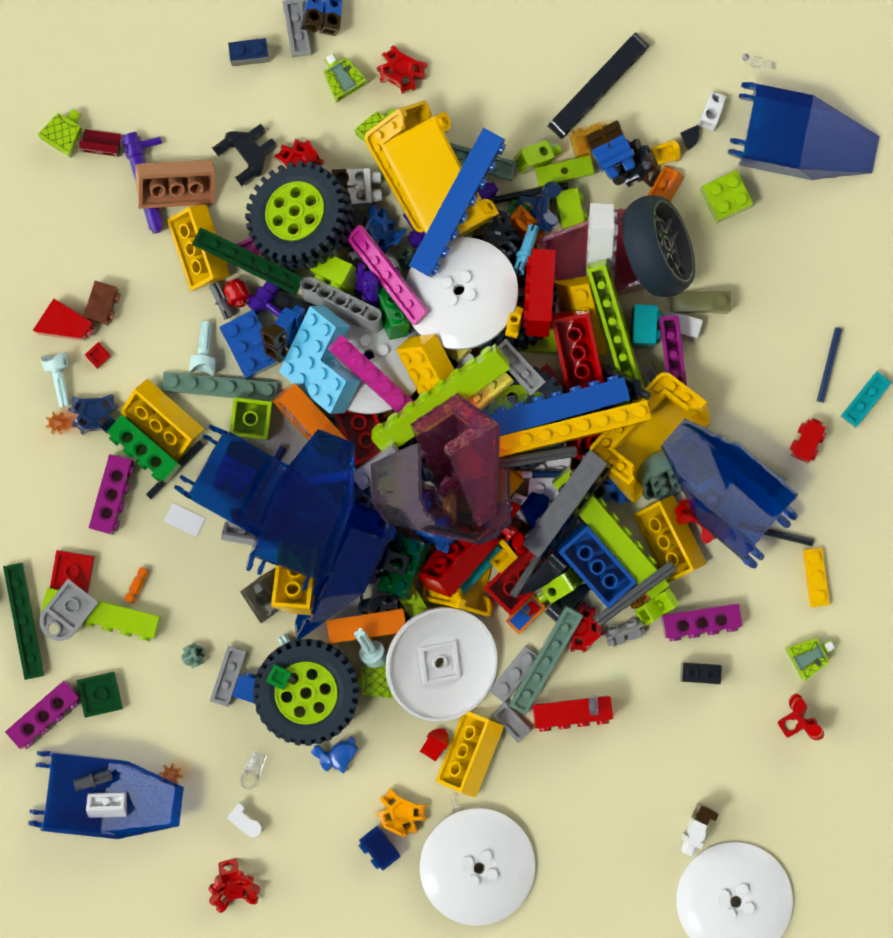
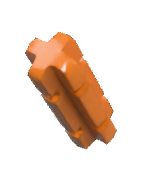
[124,567,150,604]

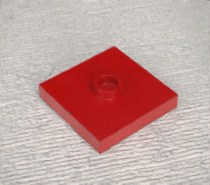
[50,550,95,593]

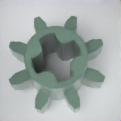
[397,248,417,271]
[181,643,206,668]

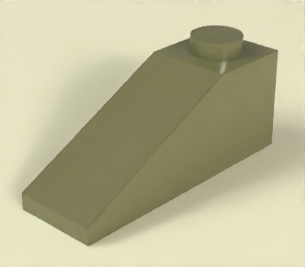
[671,291,731,314]

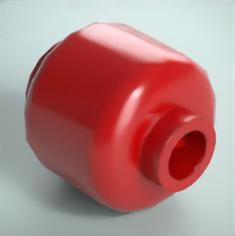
[223,278,251,308]

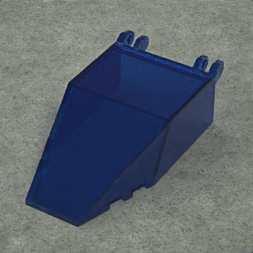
[728,82,879,180]
[661,418,798,569]
[174,424,337,549]
[246,429,354,596]
[294,500,396,640]
[28,751,184,839]

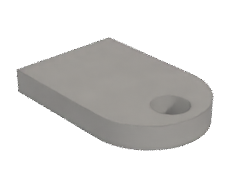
[40,579,99,641]

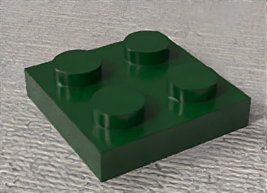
[76,671,123,718]

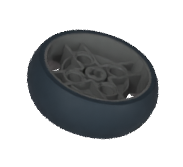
[622,195,695,297]

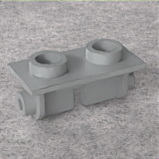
[603,618,645,647]

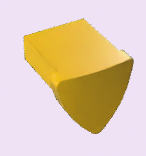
[651,139,680,167]
[489,539,518,573]

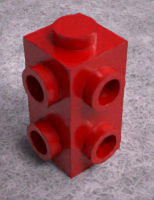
[789,418,827,464]

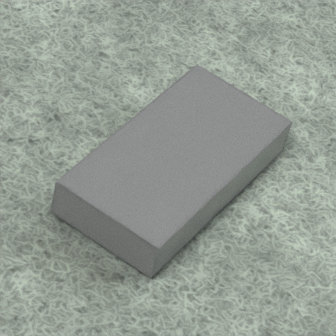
[491,702,532,743]

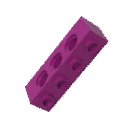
[659,315,687,386]
[88,454,135,535]
[661,603,742,642]
[5,680,80,749]

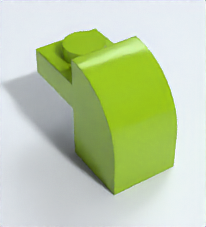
[634,589,680,626]

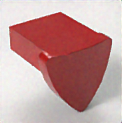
[419,728,449,762]

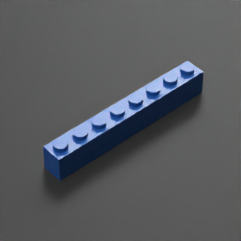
[409,127,506,278]
[472,375,630,442]

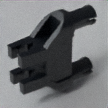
[211,123,277,187]

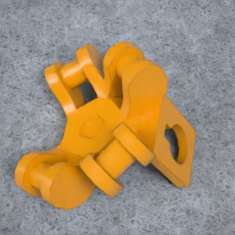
[375,788,427,838]

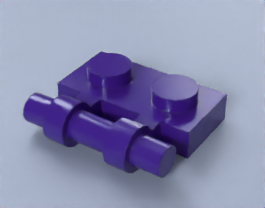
[355,263,379,308]

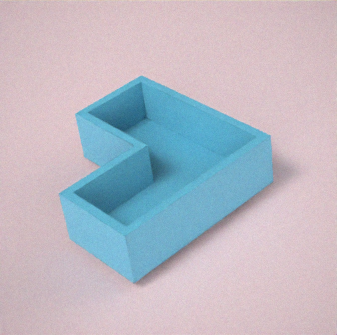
[279,306,361,414]

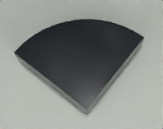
[680,125,699,151]

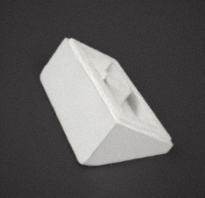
[86,792,127,818]

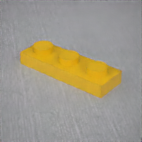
[802,548,830,607]

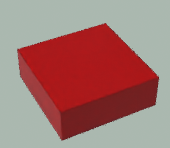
[84,342,112,369]

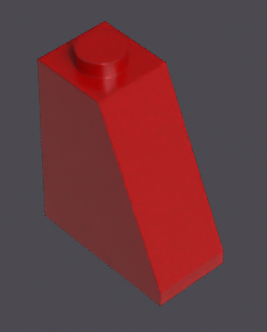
[33,298,95,341]

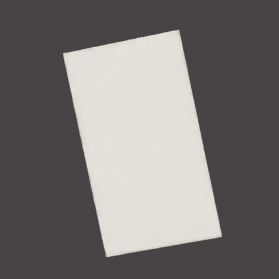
[164,503,205,537]

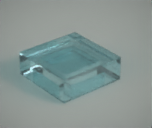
[589,695,598,715]

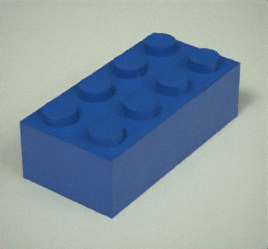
[554,523,637,608]

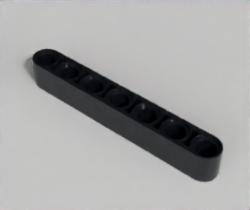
[547,32,650,139]

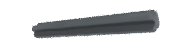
[481,446,577,472]
[595,562,677,626]

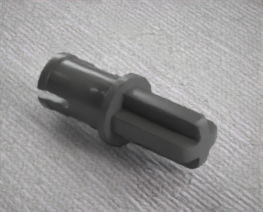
[347,250,363,267]
[209,282,235,320]
[73,770,113,792]

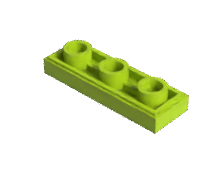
[535,155,595,187]

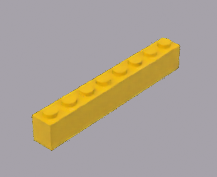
[493,400,651,458]

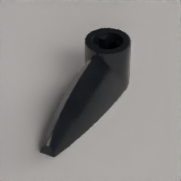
[519,551,568,595]
[545,584,591,622]

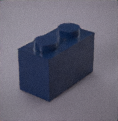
[228,38,270,66]

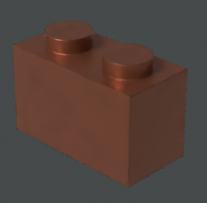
[83,281,120,326]

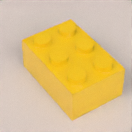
[396,334,454,394]

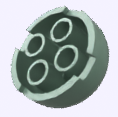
[637,449,696,501]

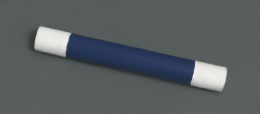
[522,470,564,478]

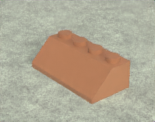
[135,160,215,209]

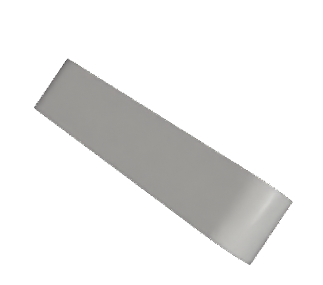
[300,277,383,333]

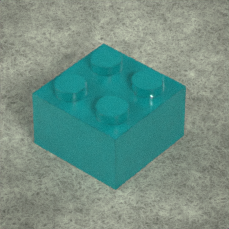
[630,304,661,349]

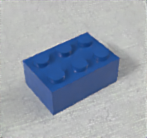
[219,310,280,380]

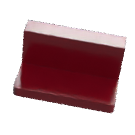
[79,129,122,157]

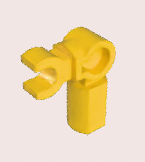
[505,306,524,339]

